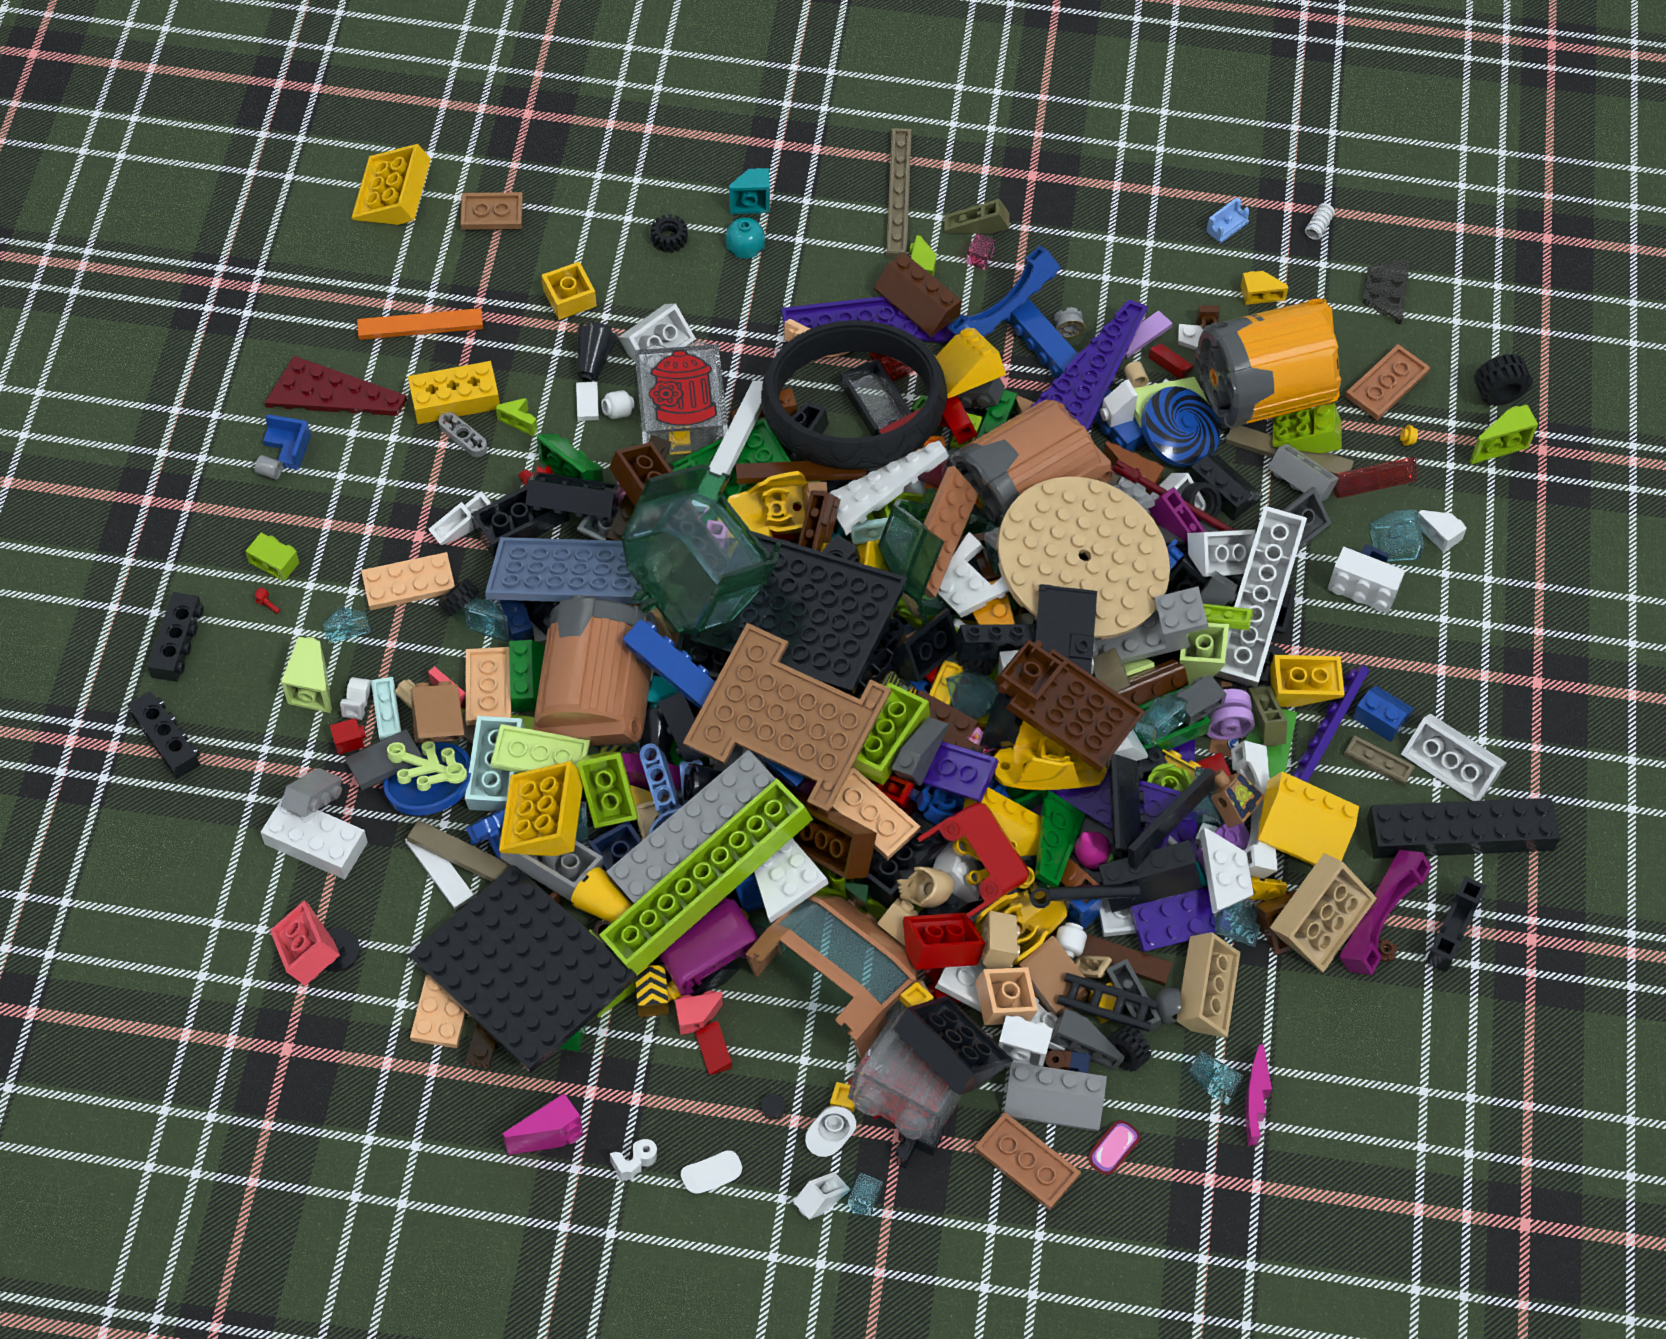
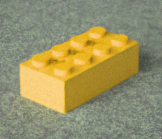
[408,361,500,424]

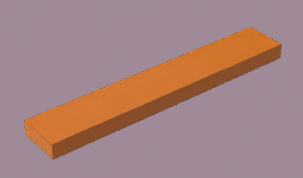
[357,308,483,340]

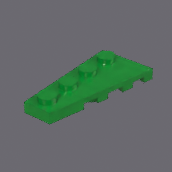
[1035,790,1085,887]

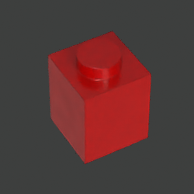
[330,718,366,755]

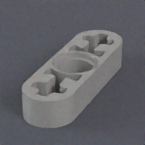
[438,412,488,457]

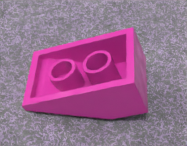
[502,1094,583,1155]

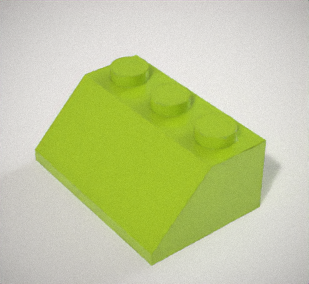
[577,752,639,828]

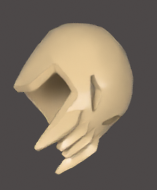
[897,867,954,908]

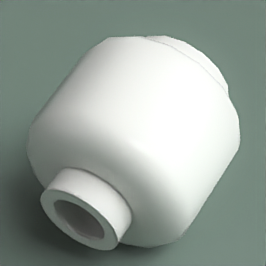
[601,390,634,419]
[1056,923,1087,959]

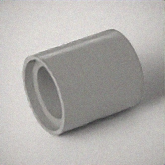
[255,455,283,480]

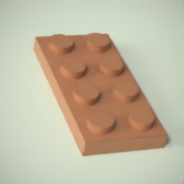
[1345,344,1431,421]
[974,1112,1081,1210]

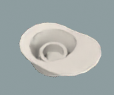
[805,1106,856,1157]

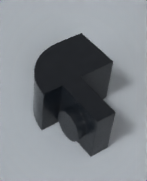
[895,1119,945,1169]

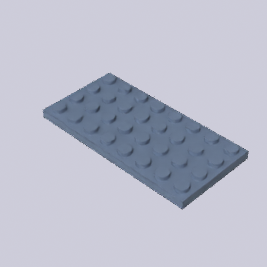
[485,537,672,605]

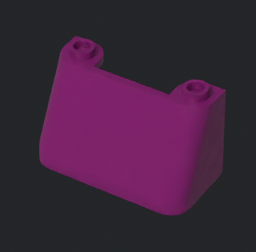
[659,898,759,996]

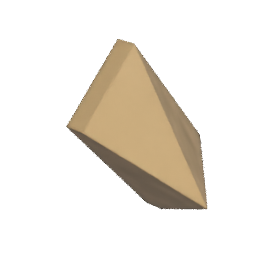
[1074,955,1112,978]

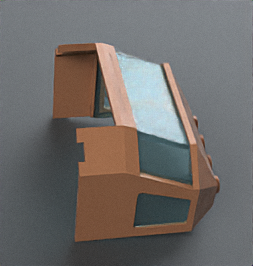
[745,894,918,1059]

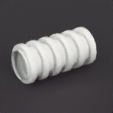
[1305,203,1335,240]

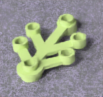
[387,741,467,791]

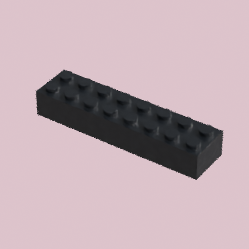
[1367,798,1560,859]

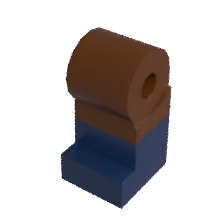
[1044,1050,1090,1073]

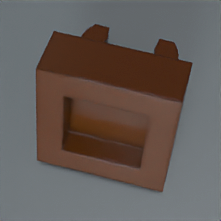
[1196,305,1220,329]

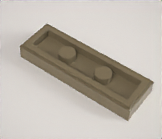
[1343,735,1415,786]

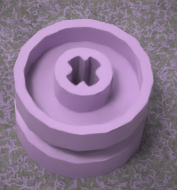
[1207,689,1255,740]

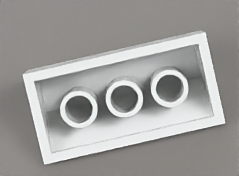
[1401,714,1506,801]

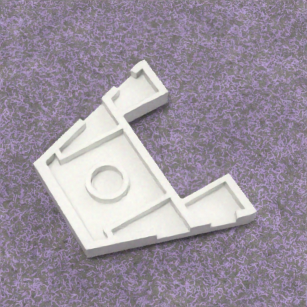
[937,532,1009,618]

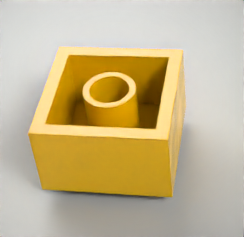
[541,261,597,320]

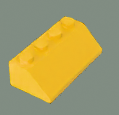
[963,787,1041,856]

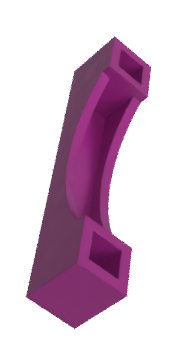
[1339,850,1432,975]

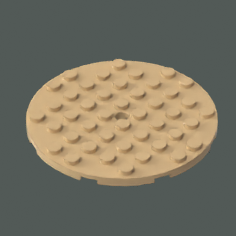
[996,477,1170,640]

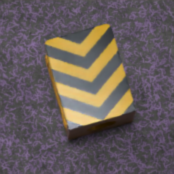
[635,965,669,1018]

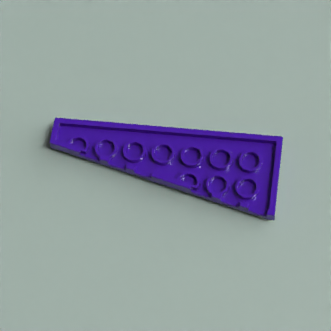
[781,297,953,343]
[1030,300,1148,432]
[1002,745,1182,850]

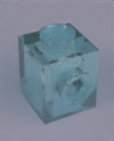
[848,1172,883,1216]

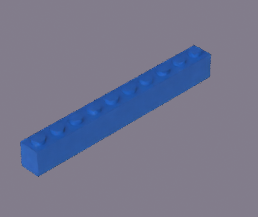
[1004,298,1146,452]
[622,619,807,791]

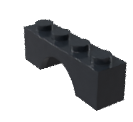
[1425,876,1487,972]

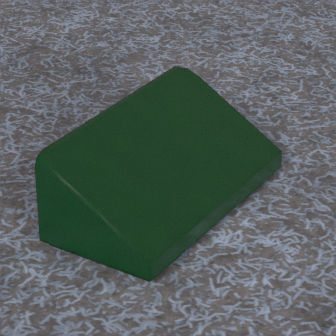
[844,882,870,913]

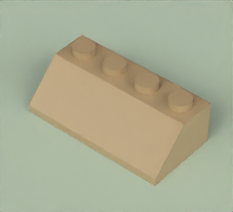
[1177,932,1240,1038]

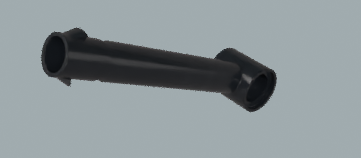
[1028,881,1140,908]

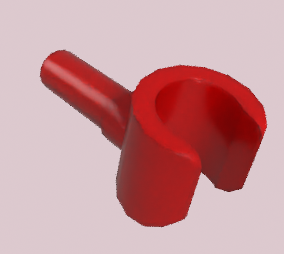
[255,588,280,614]

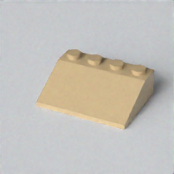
[1270,853,1377,972]

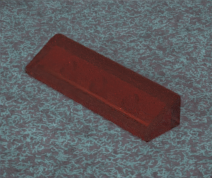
[1333,457,1417,498]

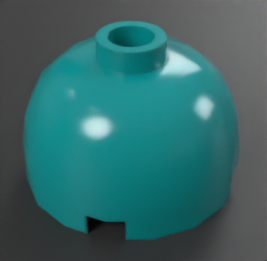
[725,217,765,259]

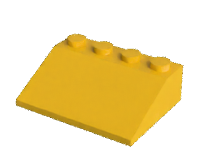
[351,144,431,225]
[936,328,1006,399]
[499,761,583,856]
[1257,771,1359,866]

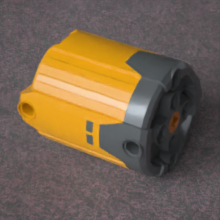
[1194,298,1341,428]

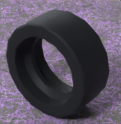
[1181,482,1222,521]

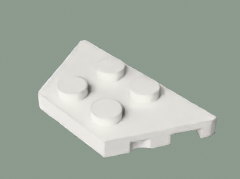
[1199,828,1254,913]

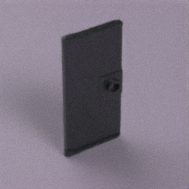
[1035,584,1097,674]

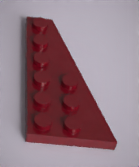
[265,356,407,416]

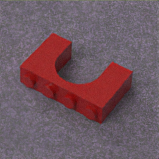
[879,395,978,445]

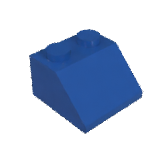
[1353,686,1414,742]

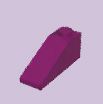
[1148,487,1206,544]
[621,753,681,789]

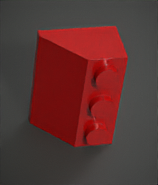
[903,913,986,970]

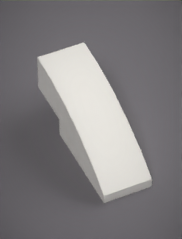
[429,491,492,545]

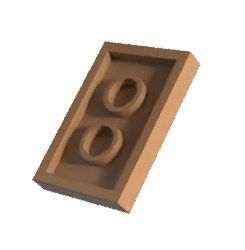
[460,192,523,230]

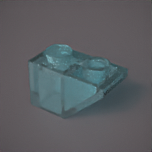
[1189,1051,1243,1105]

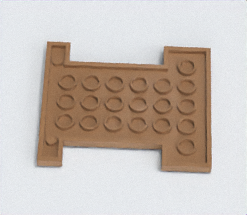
[683,623,892,814]

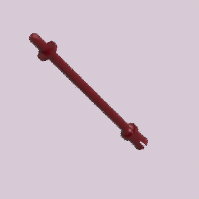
[1112,459,1235,531]

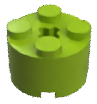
[1147,763,1193,792]

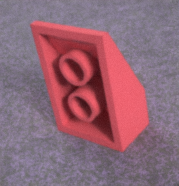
[270,900,340,986]

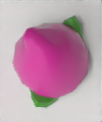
[1072,831,1114,869]

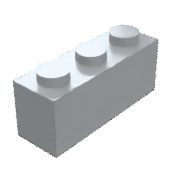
[1268,444,1339,502]
[281,768,342,817]

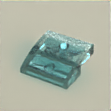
[1214,899,1260,948]

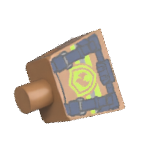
[1211,769,1264,828]

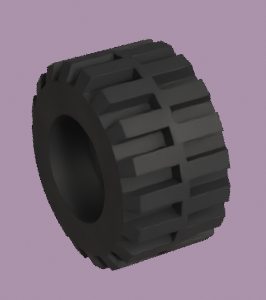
[1474,354,1533,406]

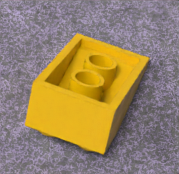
[1270,655,1345,707]

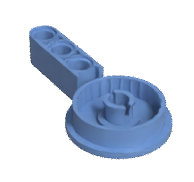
[640,744,682,835]

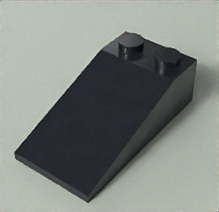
[853,811,950,909]

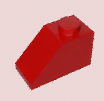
[876,775,915,809]

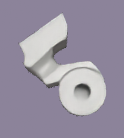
[340,677,371,720]
[610,1139,657,1181]

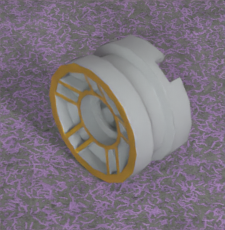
[1054,307,1085,338]

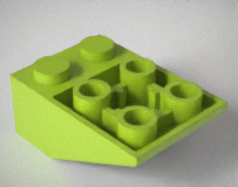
[1273,403,1342,454]

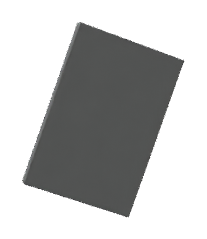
[345,729,423,790]

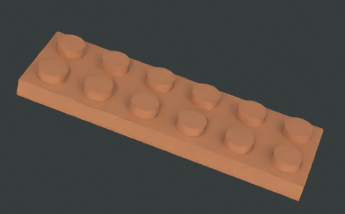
[904,466,979,598]

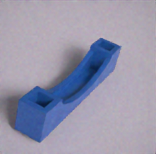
[947,246,1061,337]

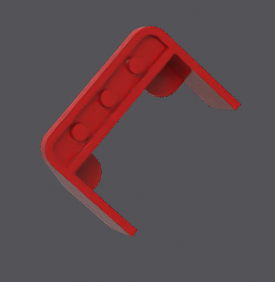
[917,802,1029,918]

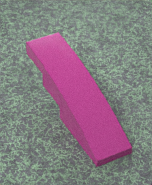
[1245,1044,1272,1146]

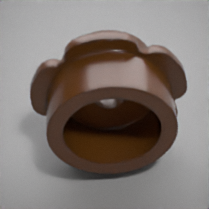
[1378,939,1398,962]

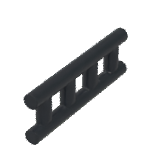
[1057,973,1158,1032]

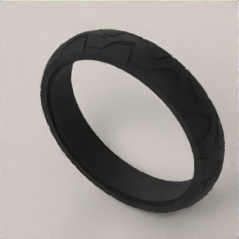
[761,320,947,470]

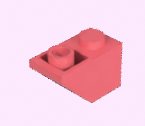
[675,991,723,1035]

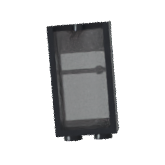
[840,359,912,436]

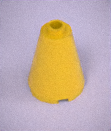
[571,867,633,923]

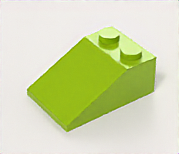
[1470,405,1538,464]

